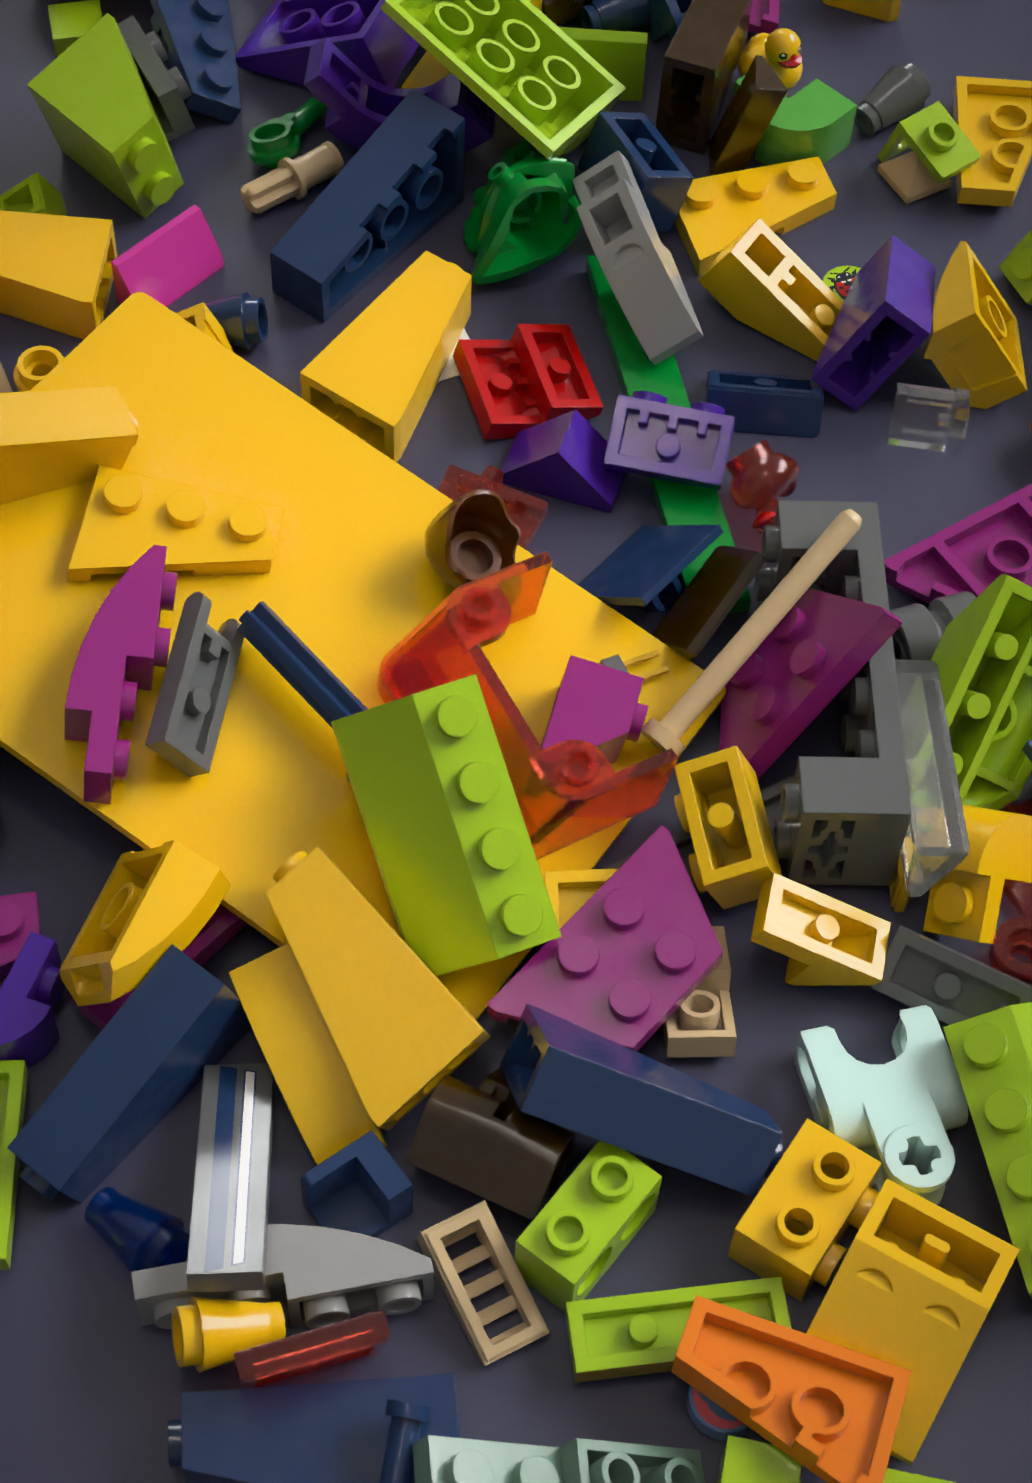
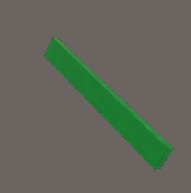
[586,255,751,614]

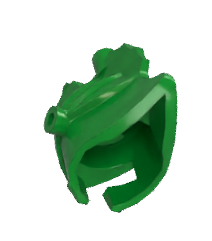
[463,139,582,284]

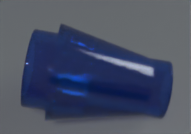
[84,1187,190,1272]

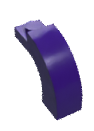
[304,38,496,153]

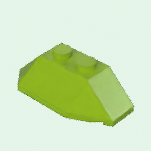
[902,574,1032,823]

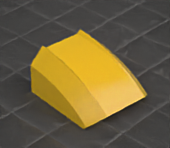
[923,241,1027,409]
[59,840,231,1006]

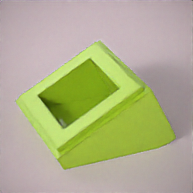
[0,172,67,216]

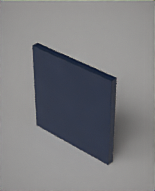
[578,525,723,612]

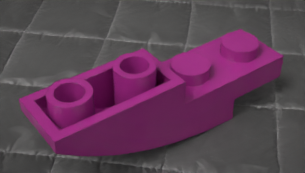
[64,545,177,804]

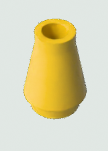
[172,1296,286,1373]

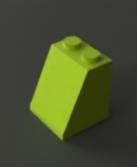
[27,13,184,219]

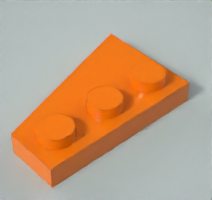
[671,1295,911,1483]

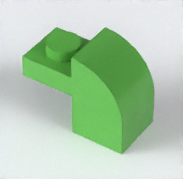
[733,74,857,166]

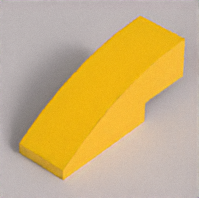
[229,943,387,1165]

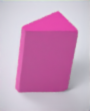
[111,205,224,307]

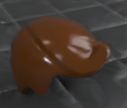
[425,489,521,606]

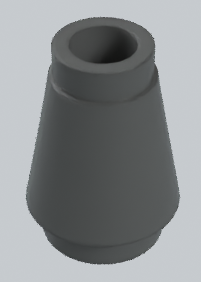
[854,63,931,135]

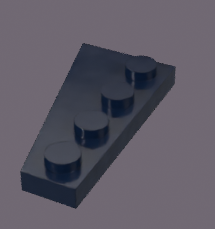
[150,0,241,124]

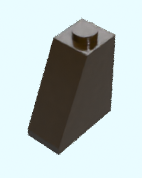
[656,0,753,155]

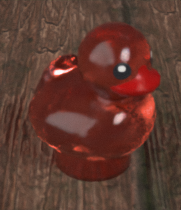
[726,439,799,535]

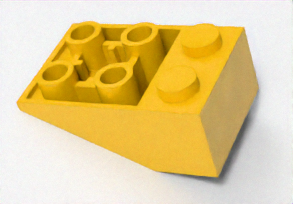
[806,1179,1020,1466]

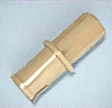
[240,141,344,214]

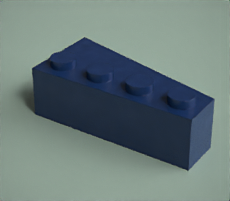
[270,89,465,323]

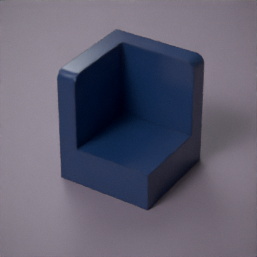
[300,1130,413,1238]

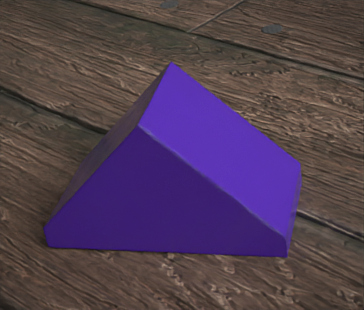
[499,409,626,513]

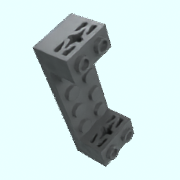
[755,500,912,886]

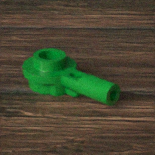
[247,97,326,168]

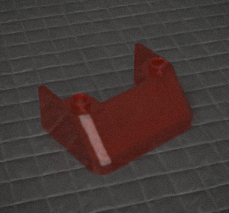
[377,551,678,860]

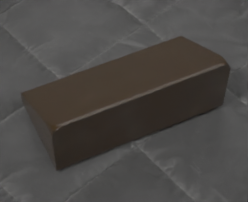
[709,55,788,175]
[652,545,765,662]

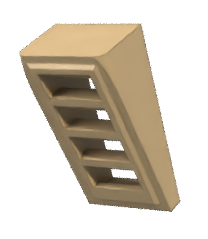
[416,1200,550,1367]

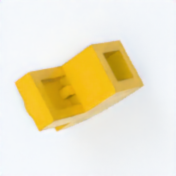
[920,805,1032,944]

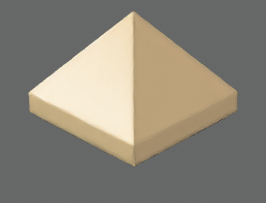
[877,151,952,204]

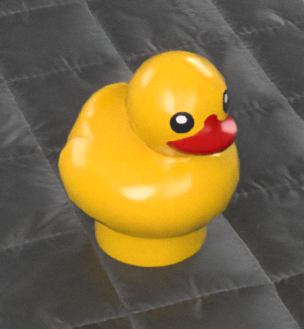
[737,28,803,96]

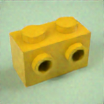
[674,745,782,910]
[727,1118,881,1302]

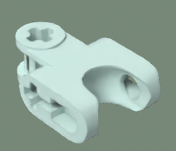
[795,1005,968,1206]

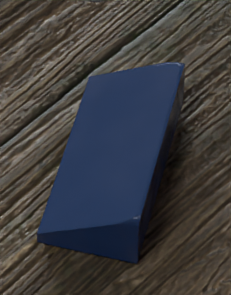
[705,370,824,438]

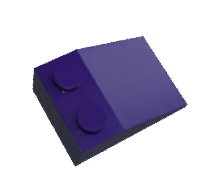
[235,0,419,87]

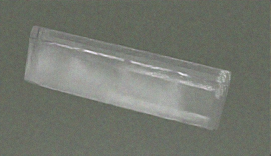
[895,660,970,897]

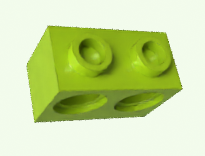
[514,1140,662,1311]

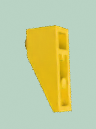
[697,218,844,362]

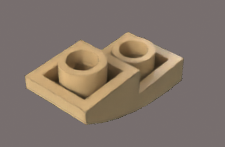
[663,926,737,1058]

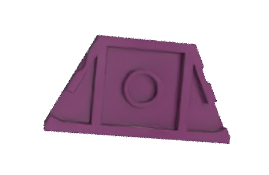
[884,484,1032,603]
[719,588,903,780]
[487,825,723,1052]

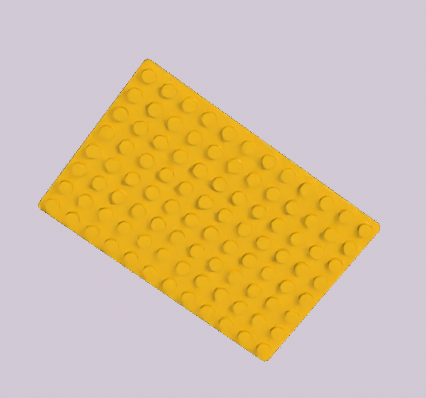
[0,292,726,1021]

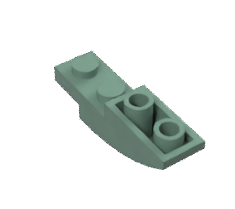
[412,1435,705,1483]

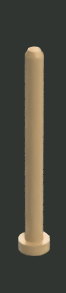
[641,509,862,759]

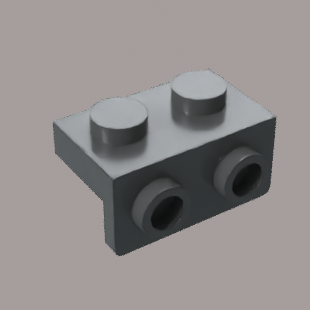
[118,16,195,142]

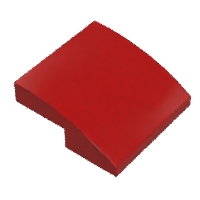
[452,324,604,440]

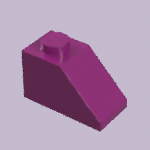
[527,655,648,796]

